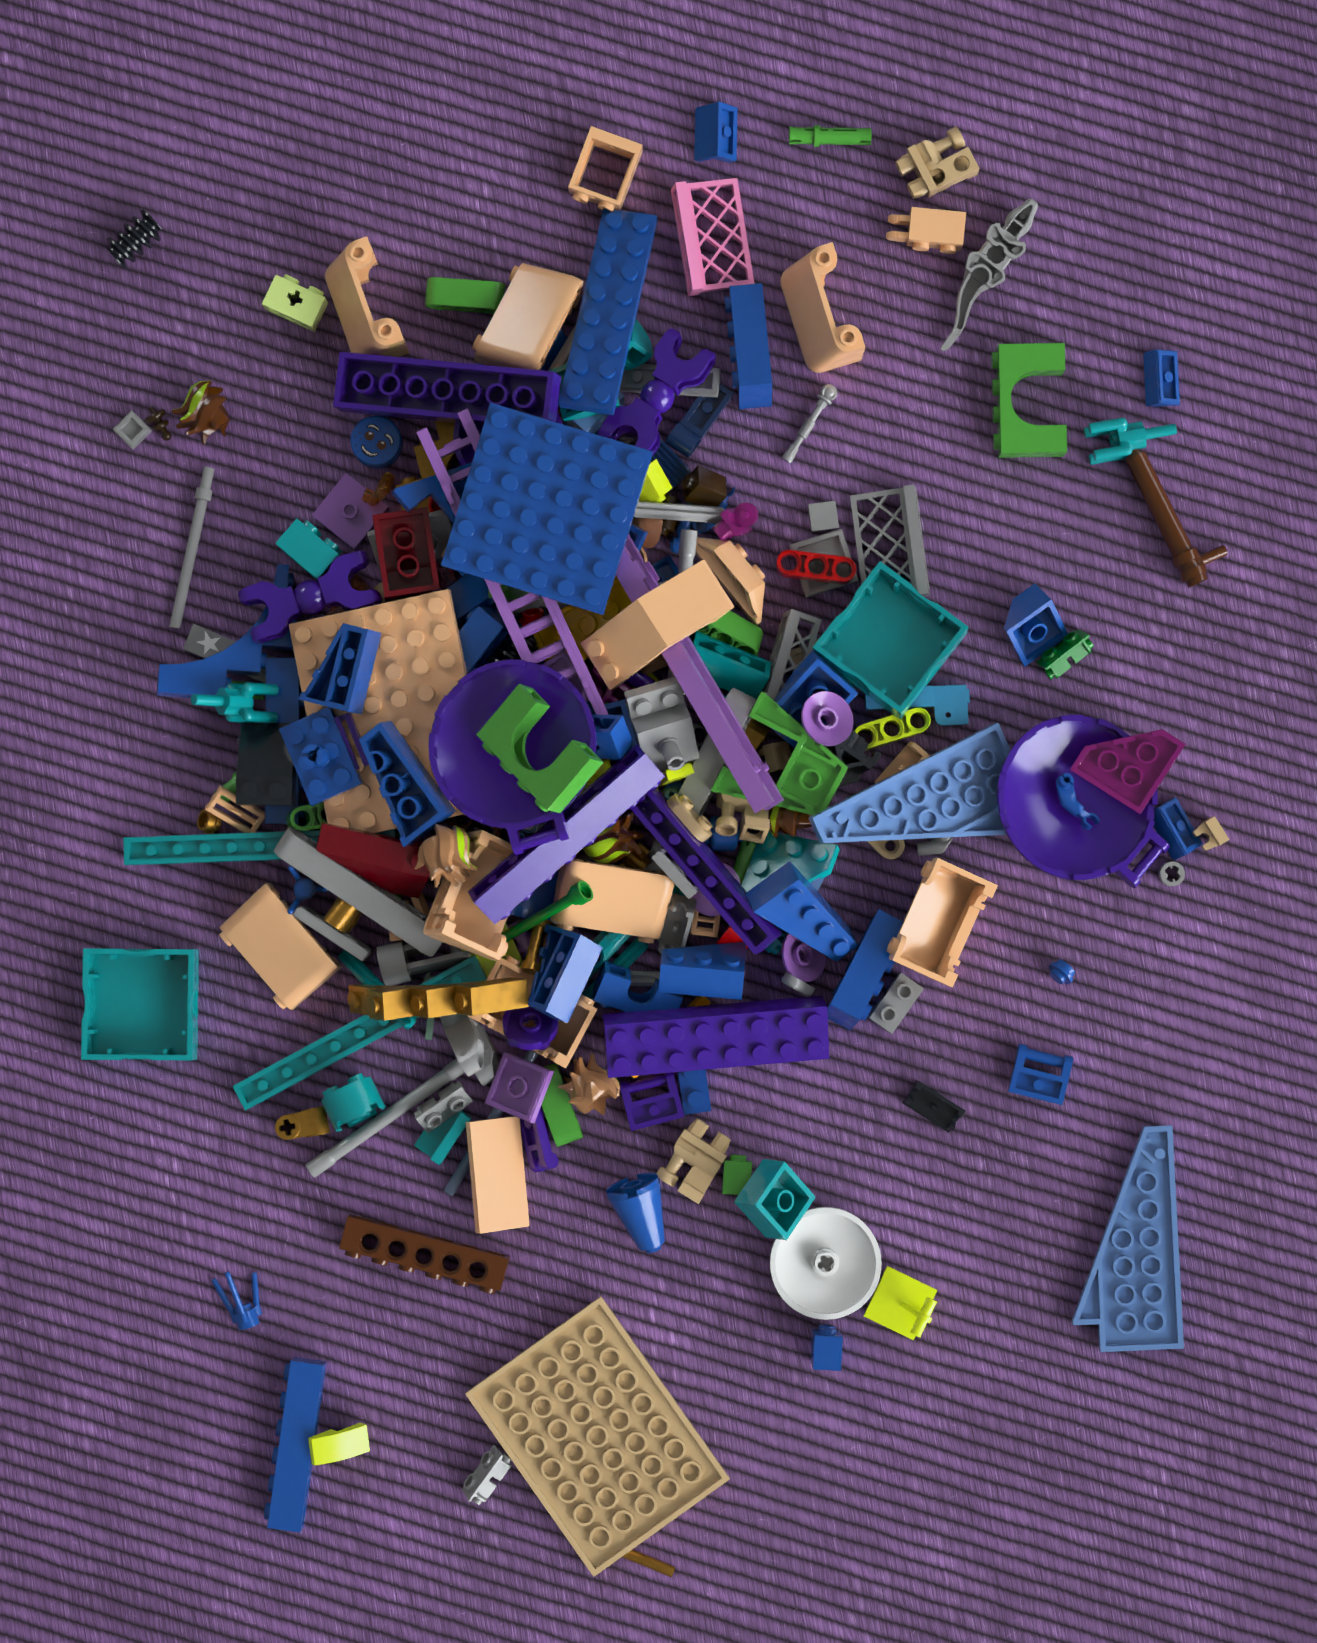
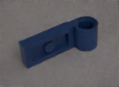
[665,383,734,458]

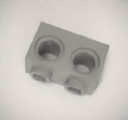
[867,972,924,1034]

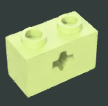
[262,274,328,332]

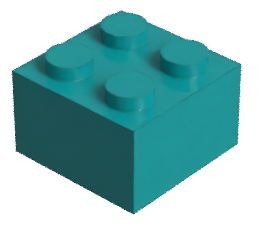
[275,518,342,582]
[734,1159,816,1241]

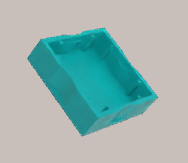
[812,561,969,719]
[81,948,199,1061]

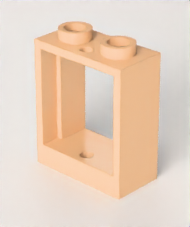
[568,126,643,212]

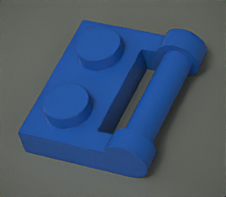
[1008,1043,1073,1105]

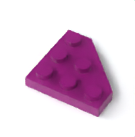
[1070,729,1186,814]

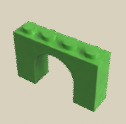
[991,343,1067,458]
[477,684,604,813]

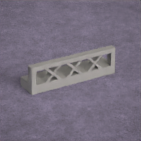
[762,609,821,700]

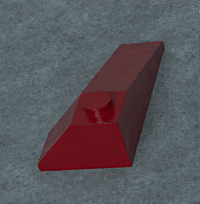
[316,823,430,898]

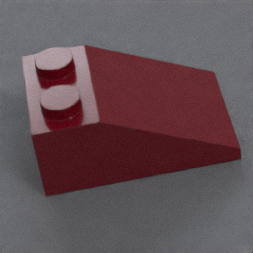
[372,507,440,602]

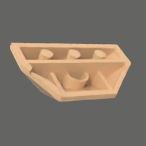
[695,537,765,626]

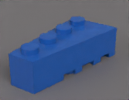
[725,283,772,409]

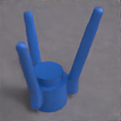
[287,866,328,914]
[212,1271,262,1330]

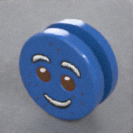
[350,415,403,469]

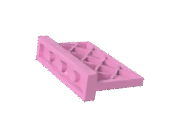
[671,178,755,296]

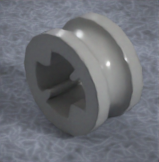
[1158,862,1185,886]

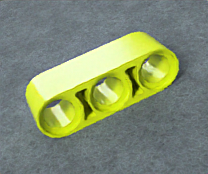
[855,708,931,751]

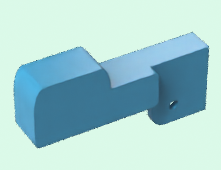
[864,685,970,726]

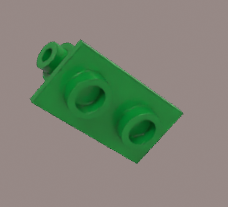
[1036,629,1094,680]

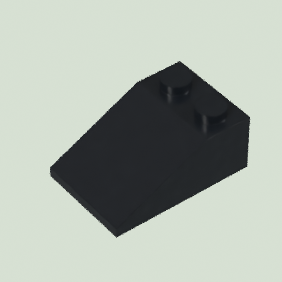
[236,722,296,806]

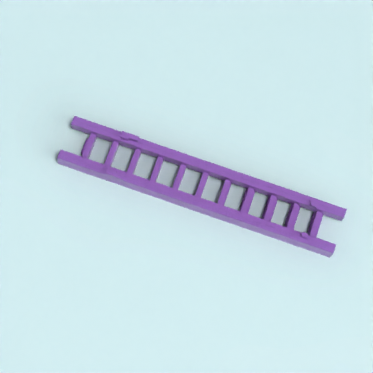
[417,409,609,715]
[616,534,784,813]

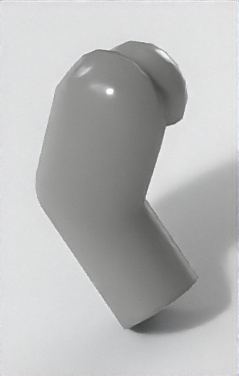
[917,837,953,856]

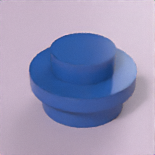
[1049,959,1075,984]

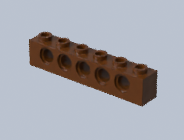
[339,1214,510,1294]

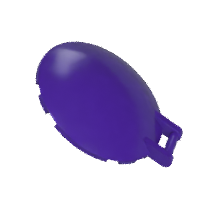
[428,660,597,855]
[997,715,1170,888]

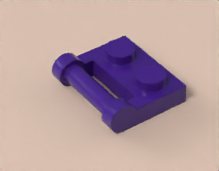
[619,1072,685,1131]

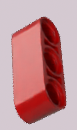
[776,550,856,585]

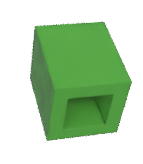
[722,1154,752,1195]

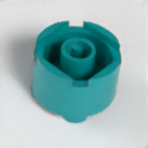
[321,1073,386,1132]

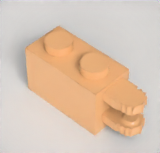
[886,207,966,254]

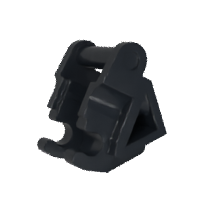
[824,729,881,786]

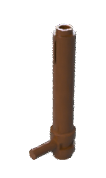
[1126,449,1228,588]

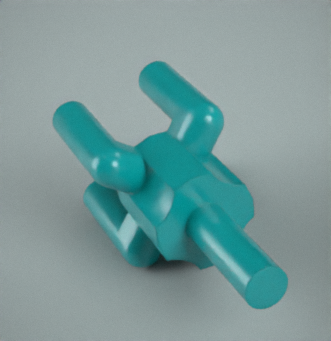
[1083,417,1177,465]
[191,682,279,723]

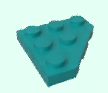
[741,831,840,892]

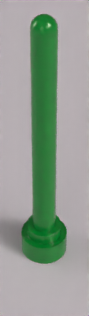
[501,880,593,942]

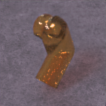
[362,472,395,506]

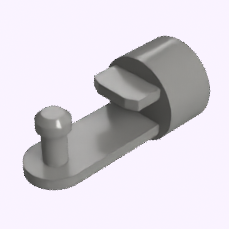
[377,941,471,986]

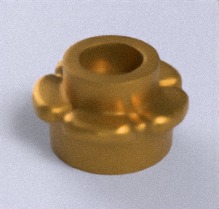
[197,809,222,834]

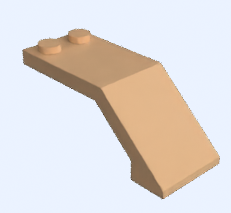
[580,560,734,690]

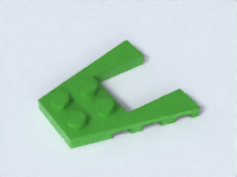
[711,691,848,815]

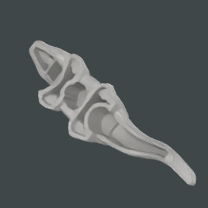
[940,199,1038,351]

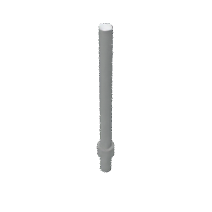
[169,467,215,629]

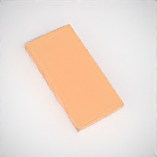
[466,1116,529,1234]

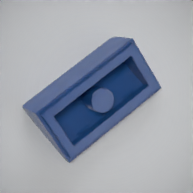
[1143,349,1180,407]
[1153,797,1203,860]

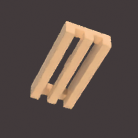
[205,785,265,833]

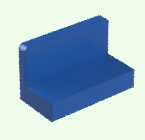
[694,102,738,163]

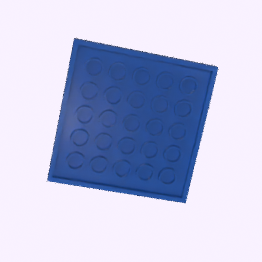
[441,403,653,615]

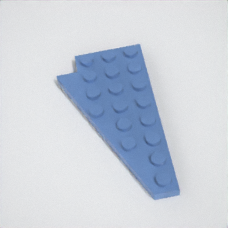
[808,723,1010,843]
[1072,1125,1184,1352]

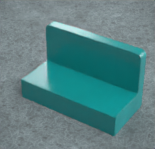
[415,1110,472,1165]

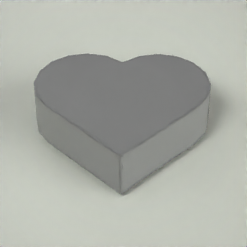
[781,972,815,997]

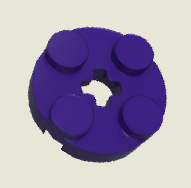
[502,998,559,1050]

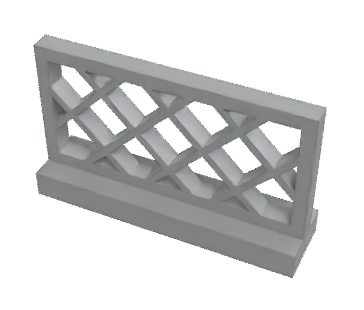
[850,484,931,597]

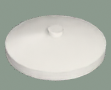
[770,1207,882,1320]

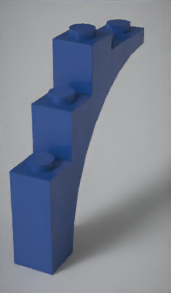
[157,564,297,698]

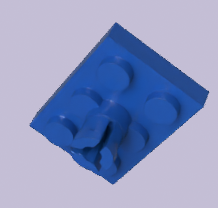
[279,707,363,806]

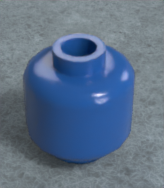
[705,816,743,852]

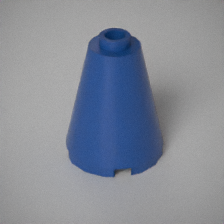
[606,1172,665,1253]

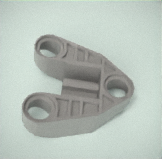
[440,1014,499,1086]

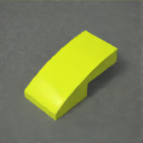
[308,1423,370,1465]

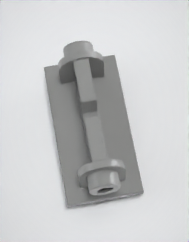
[414,1081,473,1133]
[461,1445,512,1505]

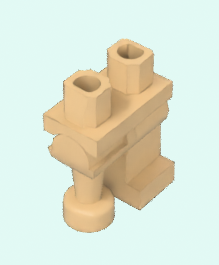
[895,126,979,199]
[715,793,770,844]
[656,1118,731,1204]

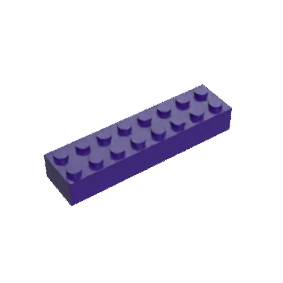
[333,352,561,425]
[602,996,829,1078]

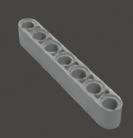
[649,688,757,857]
[273,827,443,957]

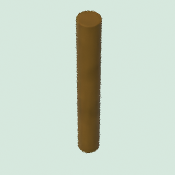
[622,1549,675,1577]

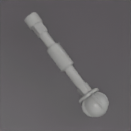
[782,384,837,464]

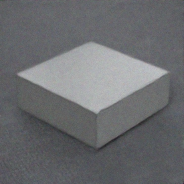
[113,410,152,450]
[808,501,839,533]

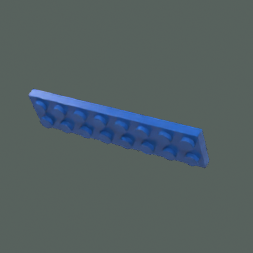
[558,208,658,415]

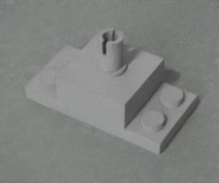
[624,677,700,772]

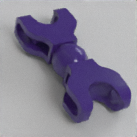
[598,328,716,456]
[238,551,382,644]

